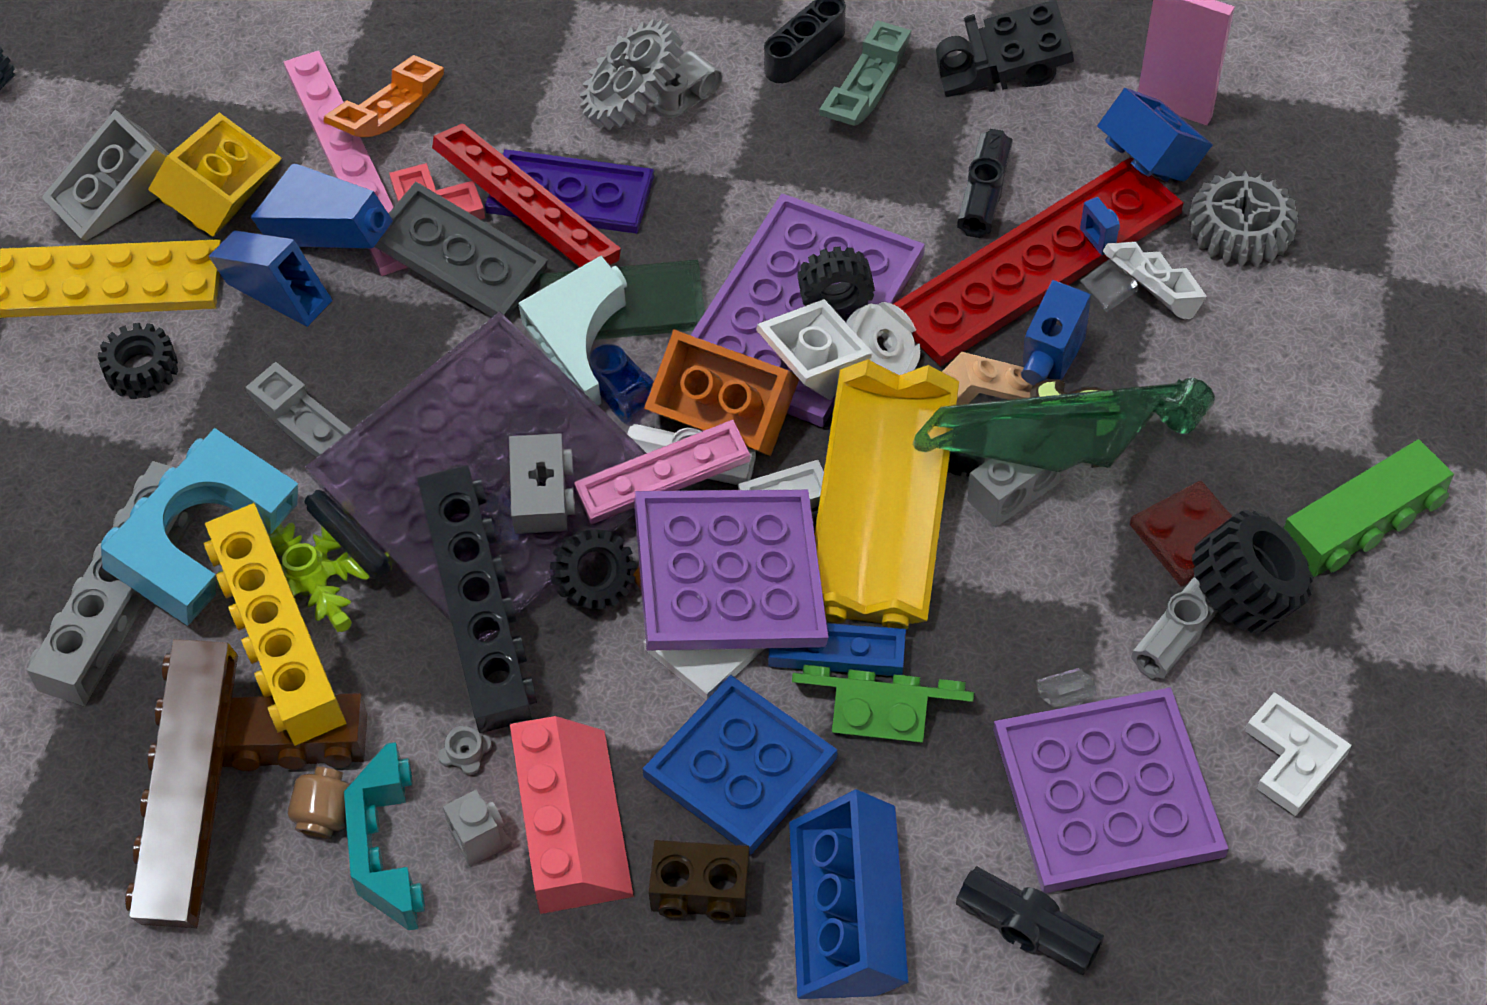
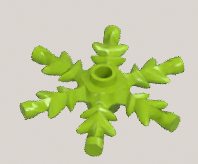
[217,503,392,632]

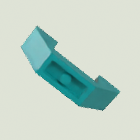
[344,742,425,930]

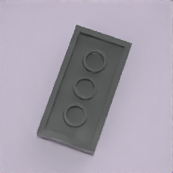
[374,182,548,324]

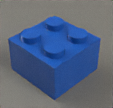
[1097,88,1213,182]

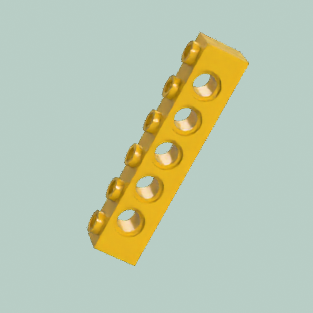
[203,503,347,746]

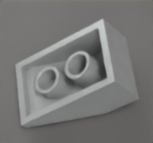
[41,110,169,241]

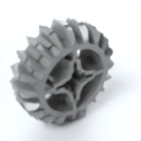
[1188,170,1298,268]

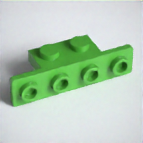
[792,665,974,742]

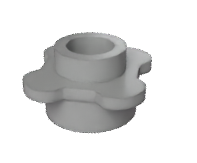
[438,726,492,775]

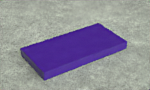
[485,149,654,234]

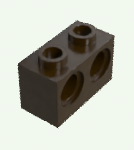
[649,840,750,922]

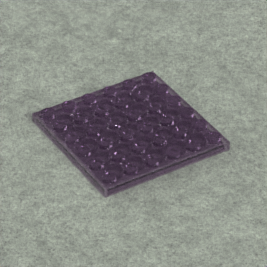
[305,311,647,642]

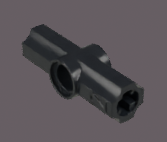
[957,128,1013,238]
[956,866,1104,975]

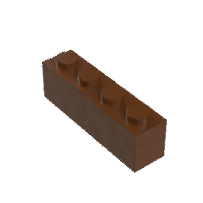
[222,693,368,771]

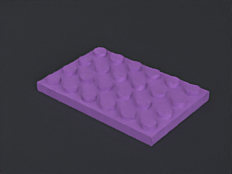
[691,193,925,427]

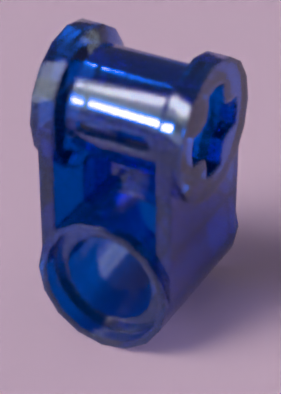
[590,344,654,424]

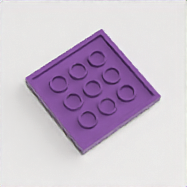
[634,489,828,651]
[993,687,1228,893]

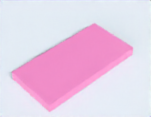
[1138,0,1235,126]

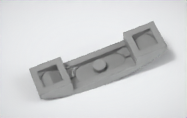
[245,362,395,486]

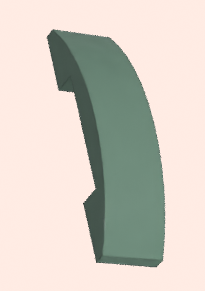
[819,20,911,126]

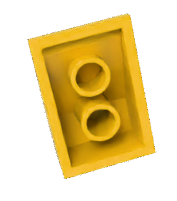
[148,112,282,237]

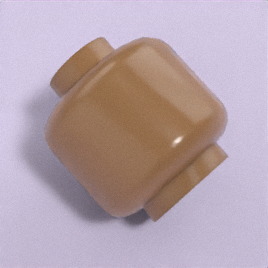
[288,767,349,839]

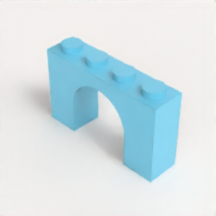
[101,428,298,626]

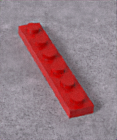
[432,123,621,267]

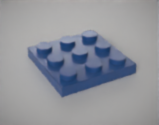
[642,675,837,856]

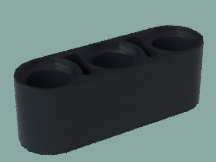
[764,0,846,84]

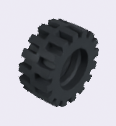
[797,246,875,319]

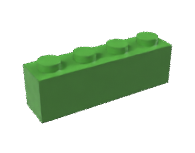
[1284,439,1454,577]

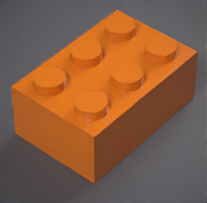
[644,330,799,456]

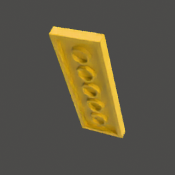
[0,240,221,318]

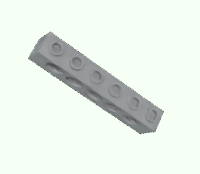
[26,461,202,706]

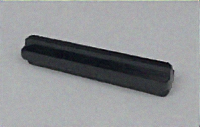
[304,490,391,579]

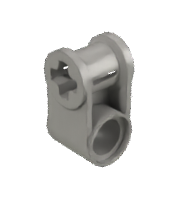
[654,51,723,118]

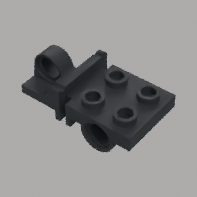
[936,0,1074,97]

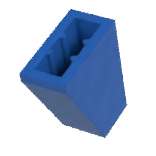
[209,231,333,327]

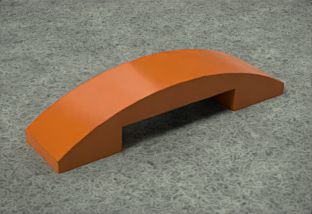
[324,55,444,137]

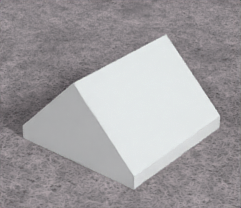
[756,299,873,400]

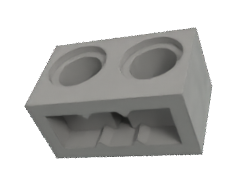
[967,429,1063,528]

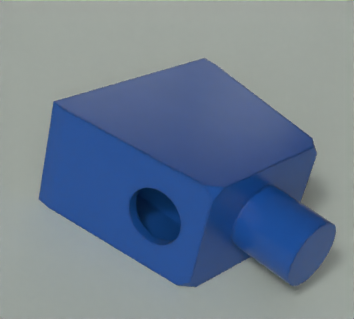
[1021,280,1091,385]

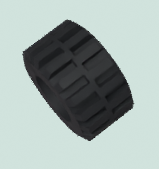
[1192,510,1313,633]

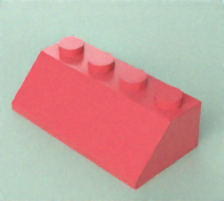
[510,716,634,914]

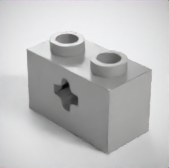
[509,433,575,534]

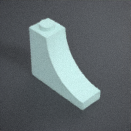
[518,255,627,412]

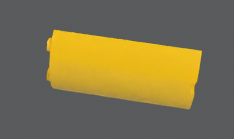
[814,359,959,630]

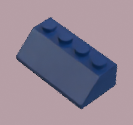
[789,789,909,999]

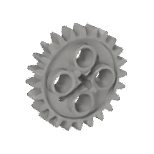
[580,19,684,130]

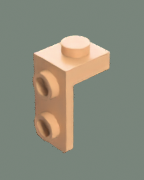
[942,352,1032,415]

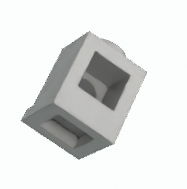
[443,789,511,867]

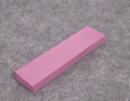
[574,420,750,525]

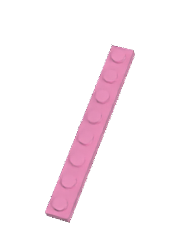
[283,50,408,276]

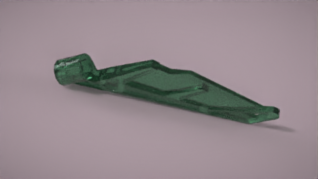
[912,378,1215,472]

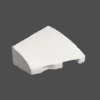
[1103,242,1207,319]

